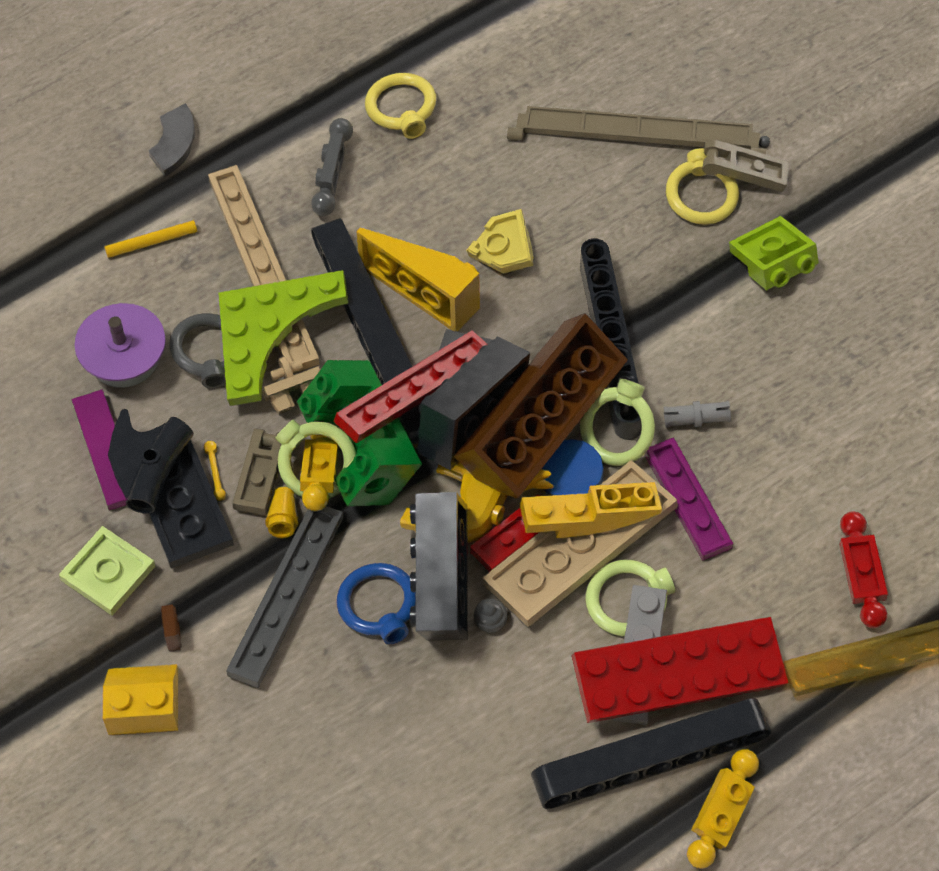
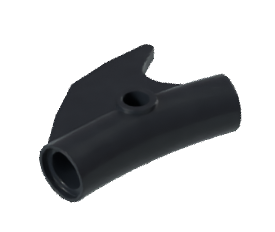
[108,409,194,514]

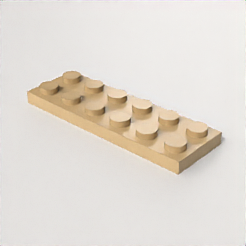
[482,460,678,627]

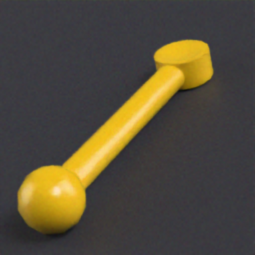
[204,441,226,501]

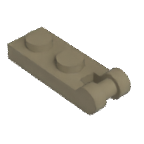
[702,139,788,192]
[232,428,281,515]

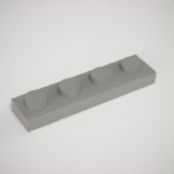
[612,585,667,725]

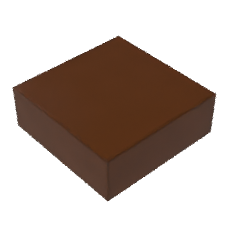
[161,604,182,652]

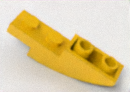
[520,482,662,538]

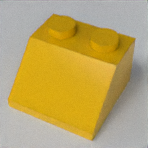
[102,664,178,735]

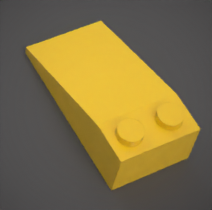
[356,227,480,332]

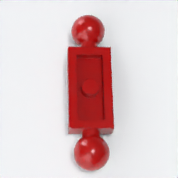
[839,511,888,629]

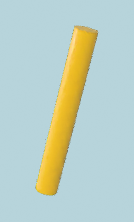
[104,220,197,258]

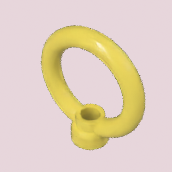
[365,73,436,139]
[666,148,739,225]

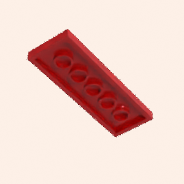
[571,617,789,723]

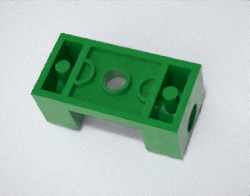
[297,360,422,506]

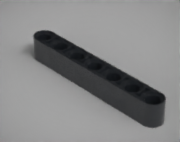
[580,238,642,440]
[531,698,772,809]

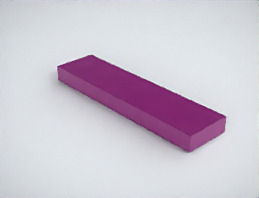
[71,389,126,511]
[644,437,733,561]

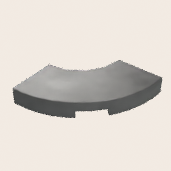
[149,103,195,177]

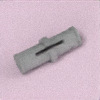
[664,401,731,428]

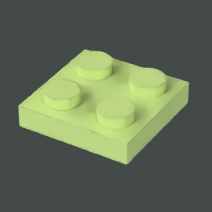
[59,526,156,616]

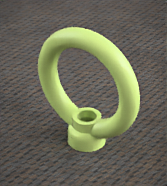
[580,379,655,466]
[275,420,356,499]
[585,560,676,636]

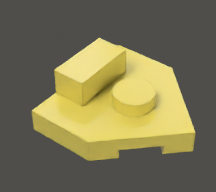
[466,209,534,274]

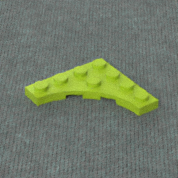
[218,270,348,406]

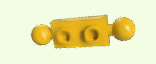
[300,435,338,511]
[687,749,759,869]

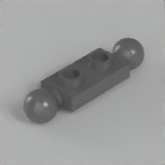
[311,118,353,216]

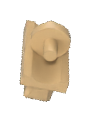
[262,356,320,414]

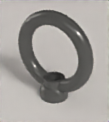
[169,313,226,389]

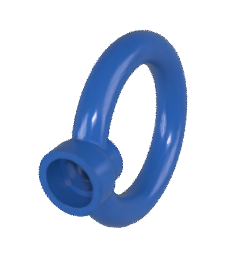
[336,563,416,644]

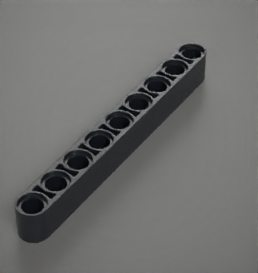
[311,218,421,453]

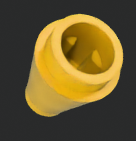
[265,487,298,538]

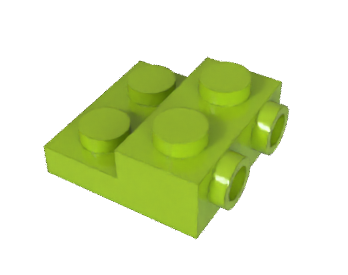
[729,216,819,290]

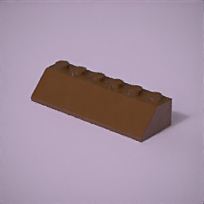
[454,313,628,498]

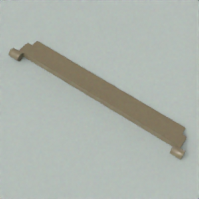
[507,106,766,154]

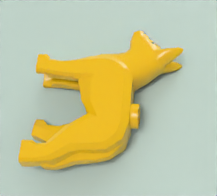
[400,462,554,543]

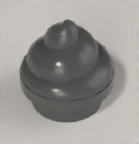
[473,598,508,633]

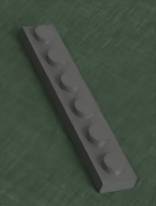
[226,506,343,688]

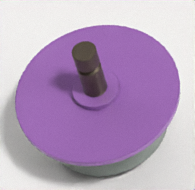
[75,303,166,387]

